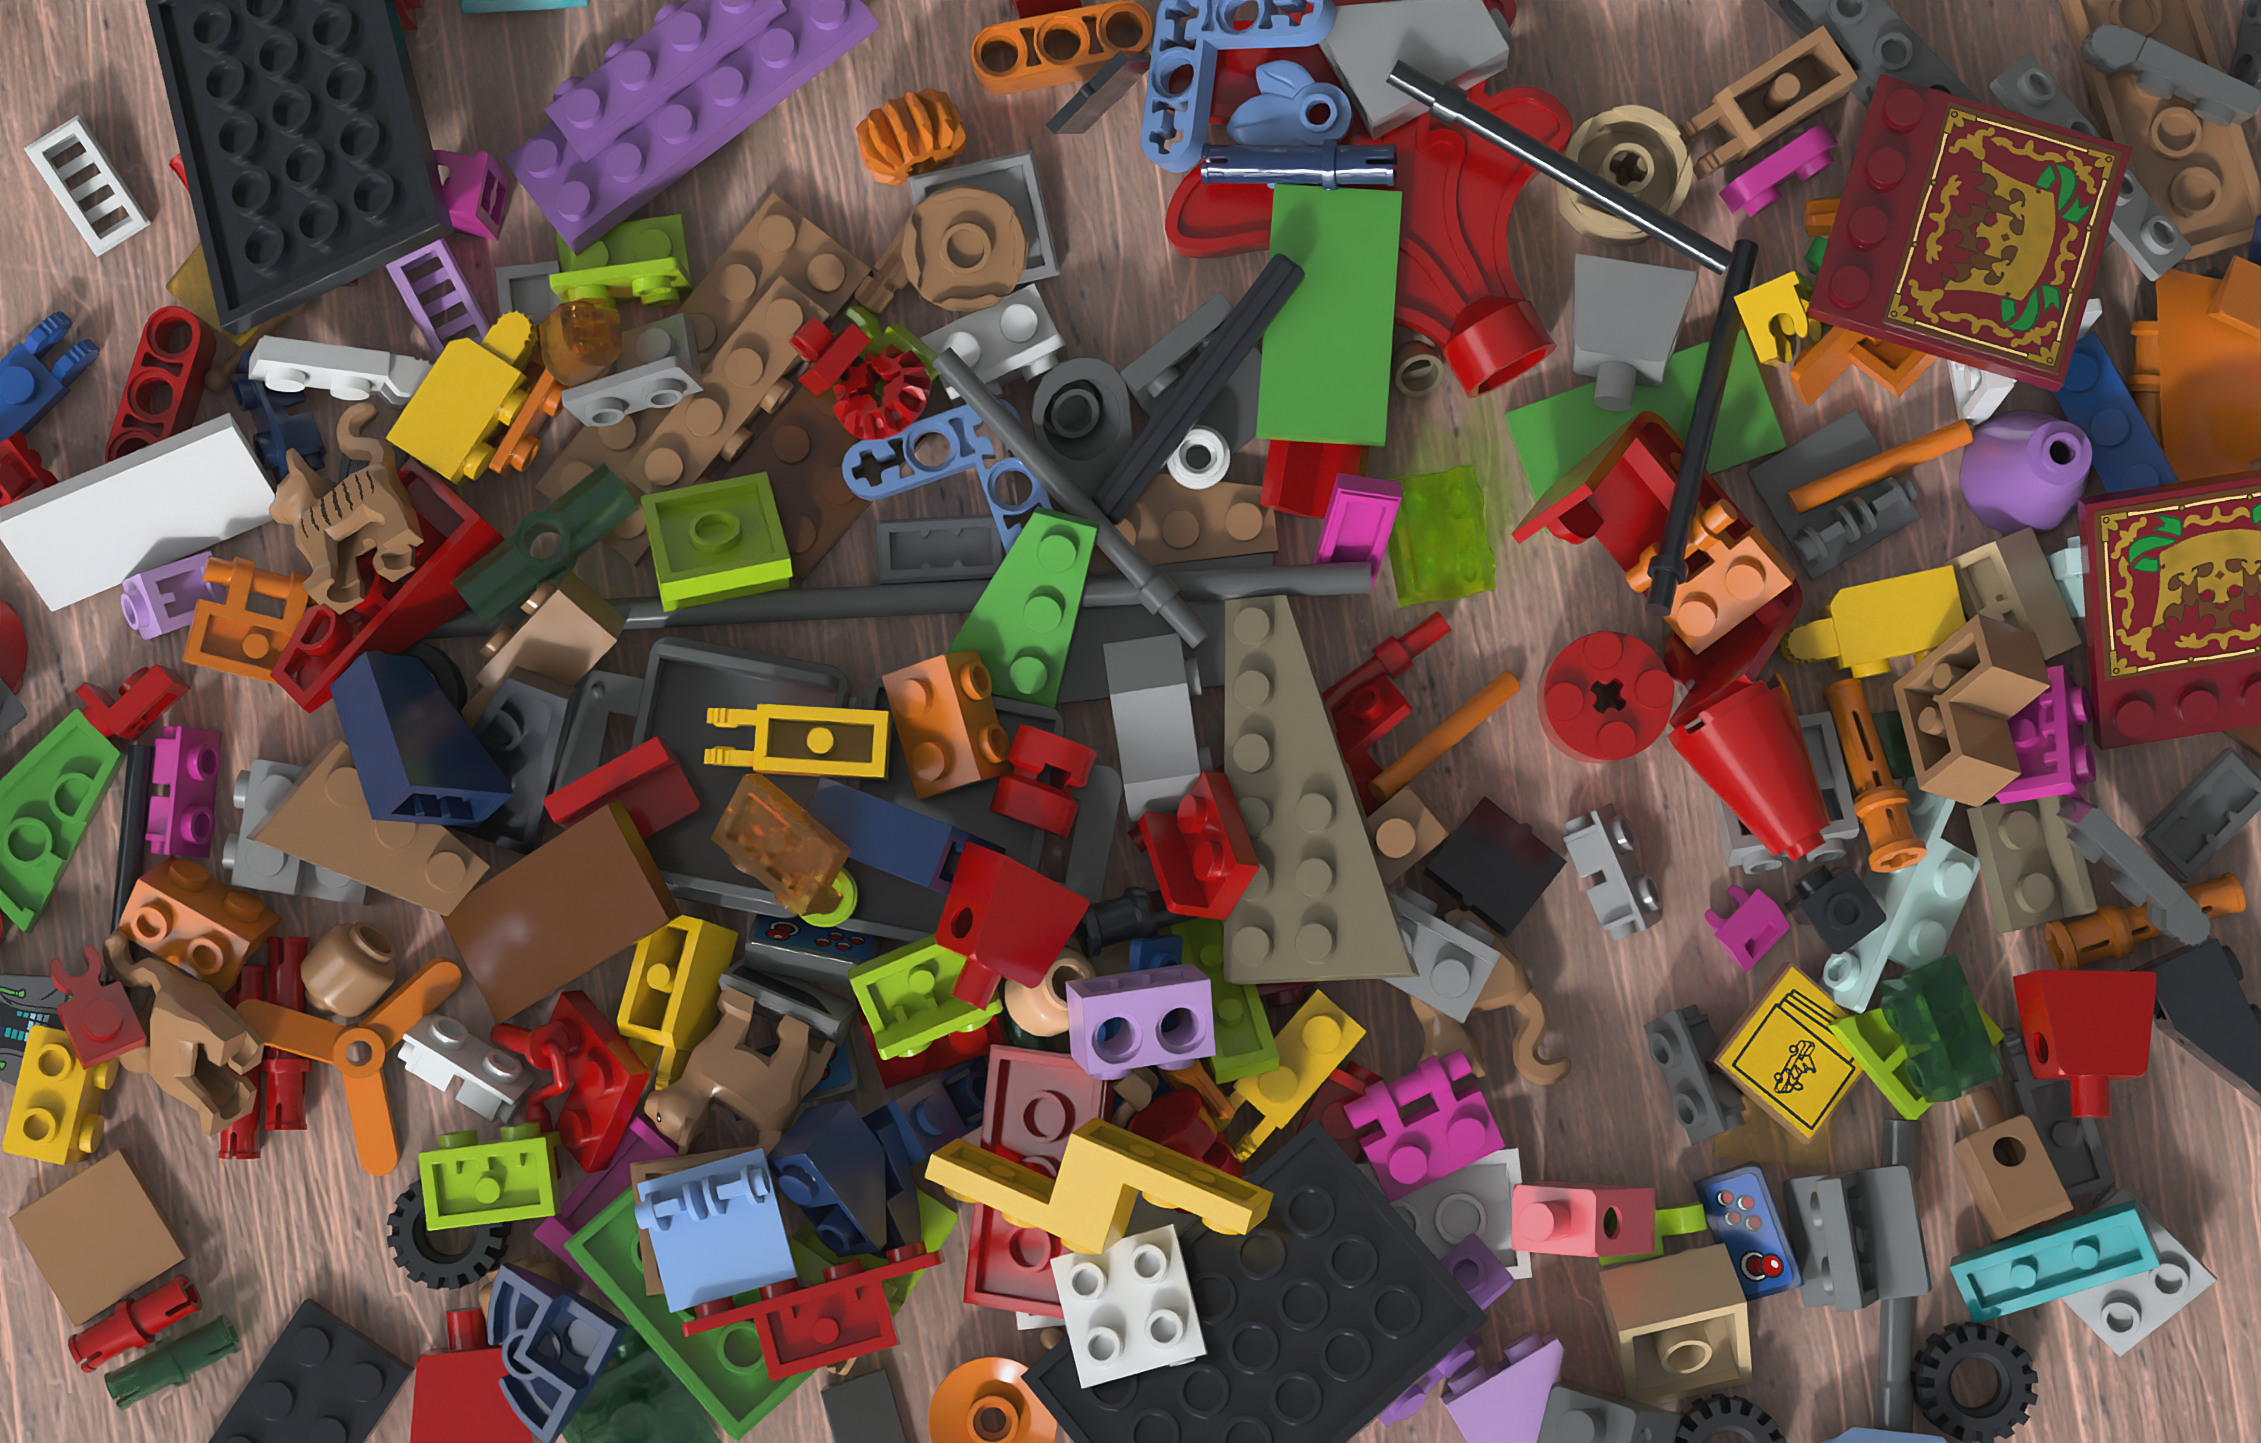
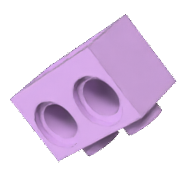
[1065,963,1216,1080]

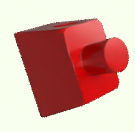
[935,841,1091,1011]
[2013,969,2157,1118]
[410,1307,543,1443]

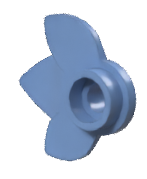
[1226,60,1353,189]

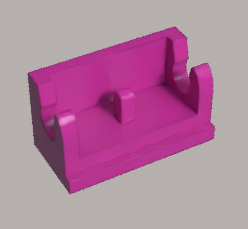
[433,150,511,241]

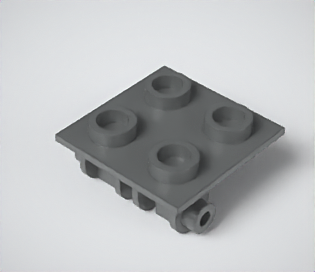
[1747,409,1921,581]

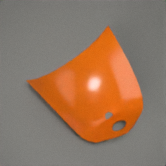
[2156,267,2261,481]

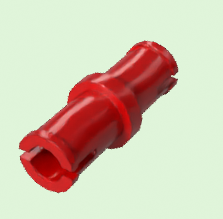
[68,1274,202,1373]

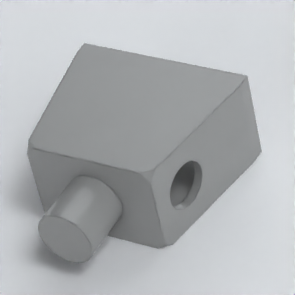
[1572,253,1697,412]

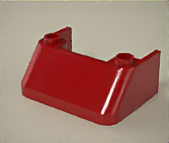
[1511,411,1803,729]

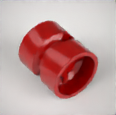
[988,724,1098,838]
[1127,1089,1244,1215]

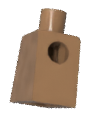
[1367,780,1453,887]
[1953,1086,2074,1243]

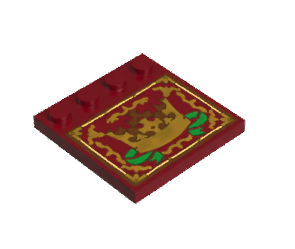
[1806,74,2132,392]
[2077,469,2261,750]

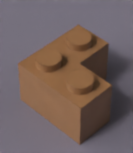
[1893,614,2051,808]

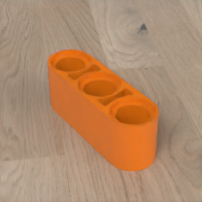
[971,0,1152,95]

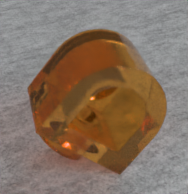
[539,301,623,387]

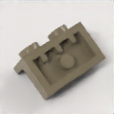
[1966,794,2097,934]

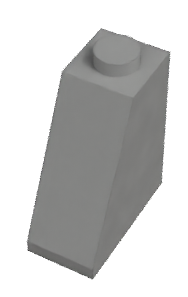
[1318,0,1513,140]

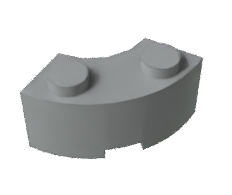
[1103,633,1213,822]

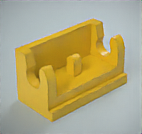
[1734,271,1823,367]

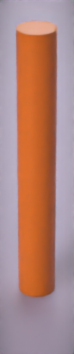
[1786,419,1973,516]
[1368,671,1520,803]

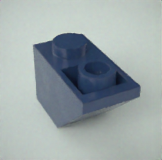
[862,1055,988,1165]
[766,1100,887,1257]

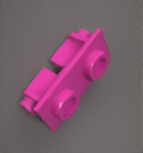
[145,726,222,858]

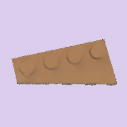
[1012,455,1279,572]

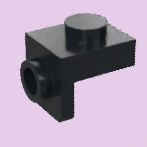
[1784,864,1887,955]

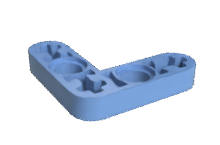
[1141,0,1336,173]
[842,398,1052,555]

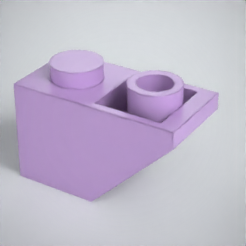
[1440,1330,1564,1443]

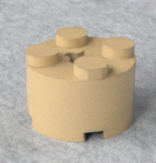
[1556,104,1693,246]

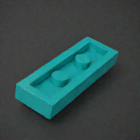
[1949,1199,2162,1324]

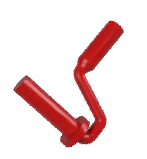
[490,1022,571,1180]

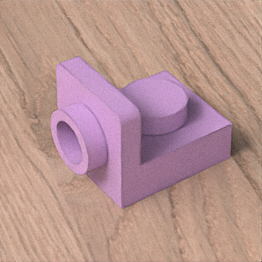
[121,550,226,641]

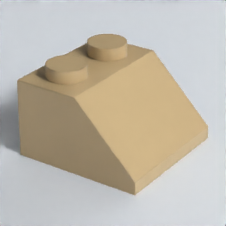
[1599,1243,1753,1406]

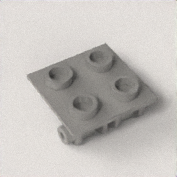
[2061,1185,2217,1357]

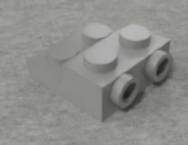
[1713,711,1860,875]
[222,758,371,906]

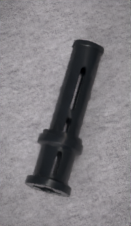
[1074,886,1202,958]

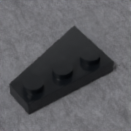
[445,666,577,856]

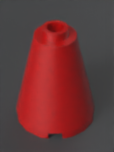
[1667,672,1831,861]

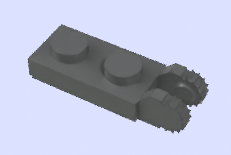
[2079,22,2261,127]
[2056,798,2213,947]
[1999,1027,2115,1201]

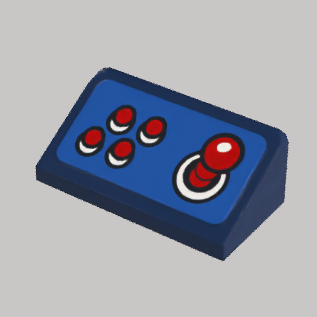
[1692,1160,1805,1302]

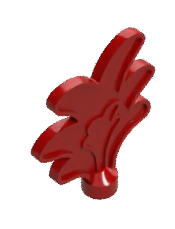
[1147,0,1573,398]

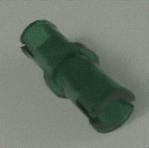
[104,1314,242,1411]

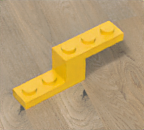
[924,1117,1274,1255]

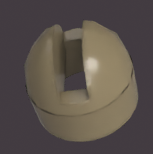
[1390,340,1445,397]

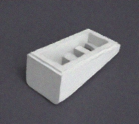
[24,115,152,257]

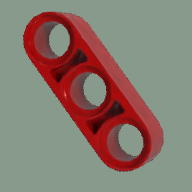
[105,306,217,463]

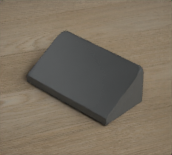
[821,1367,907,1443]

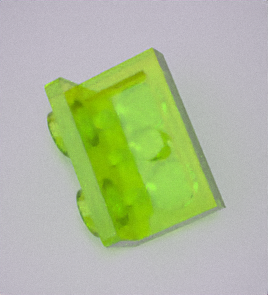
[1386,464,1496,608]

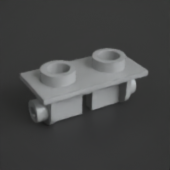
[1563,803,1662,941]

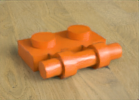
[1625,499,1797,655]
[181,556,319,685]

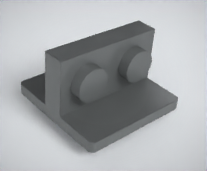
[1783,1164,1932,1312]

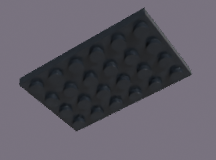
[145,0,454,336]
[1020,1119,1489,1443]

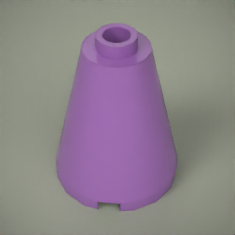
[1959,410,2092,535]

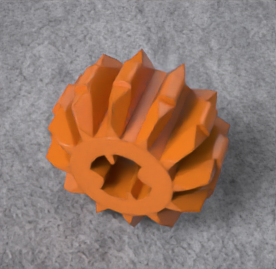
[856,88,967,186]

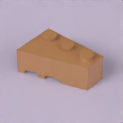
[246,740,490,916]

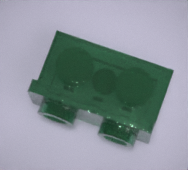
[1879,953,2004,1103]

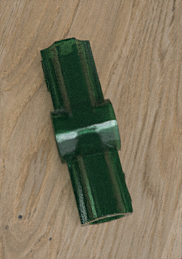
[451,463,640,628]

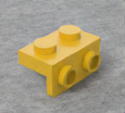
[2,1025,119,1165]

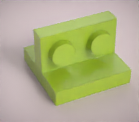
[640,471,793,612]

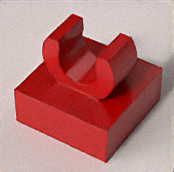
[788,317,871,396]

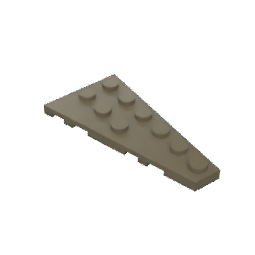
[1224,595,1420,985]

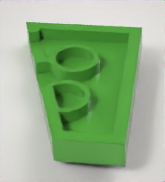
[945,506,1100,709]
[0,707,127,933]

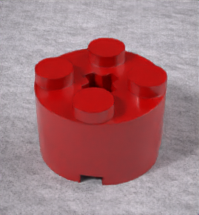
[1537,631,1674,764]

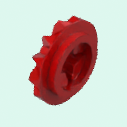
[832,344,931,440]

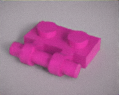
[1344,1049,1506,1203]

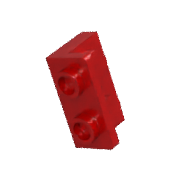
[1138,770,1260,921]

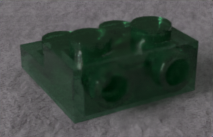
[562,1324,723,1443]

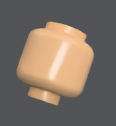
[1005,947,1097,1037]

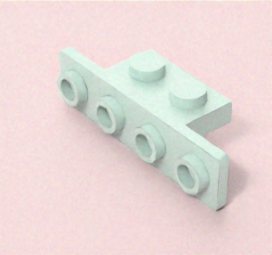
[1818,767,1981,1013]

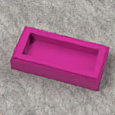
[1311,473,1402,589]

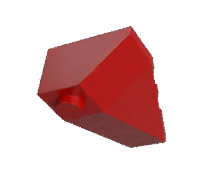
[270,456,521,714]

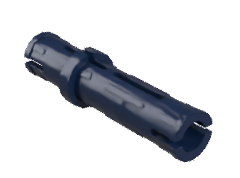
[1201,139,1398,190]

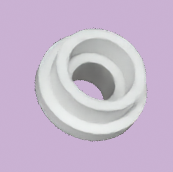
[1167,425,1230,490]

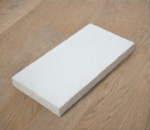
[0,412,277,612]

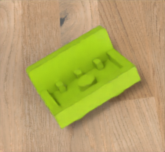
[847,933,1003,1060]

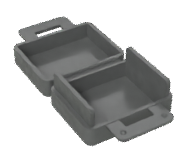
[554,636,1122,943]

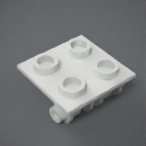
[1050,1224,1208,1388]

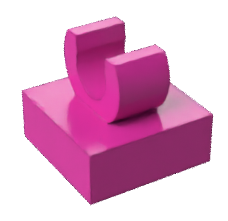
[1704,885,1790,973]

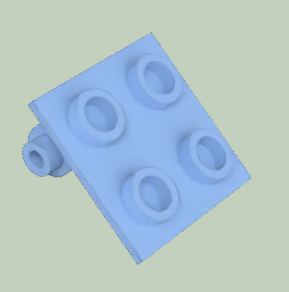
[634,1148,798,1313]

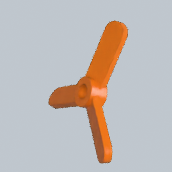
[235,957,462,1176]

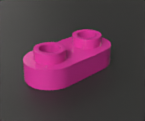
[1719,122,1838,218]

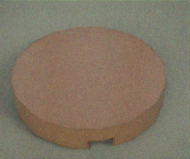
[900,184,1029,313]

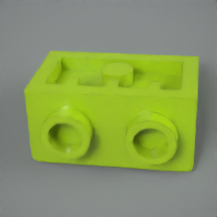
[418,1122,561,1231]

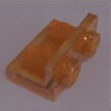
[711,772,851,917]

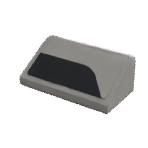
[718,958,858,1048]

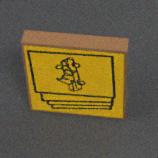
[1707,962,1865,1144]

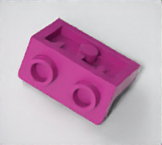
[1995,665,2096,804]

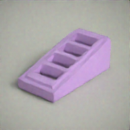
[385,238,491,360]

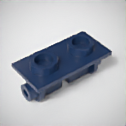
[231,350,327,486]

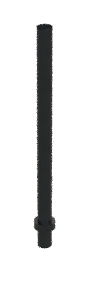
[1645,239,1759,617]

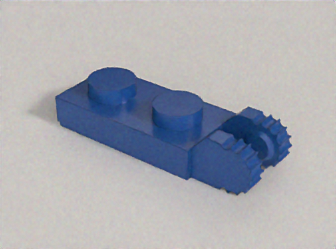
[0,311,100,442]

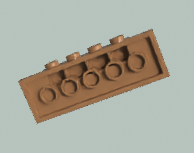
[535,192,873,568]

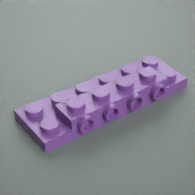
[503,0,880,256]

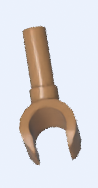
[1111,1066,1159,1129]

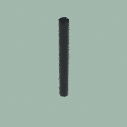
[105,745,155,1001]

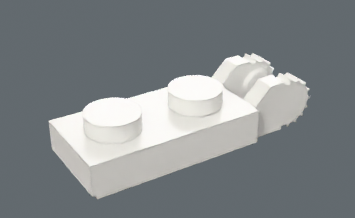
[248,335,434,409]

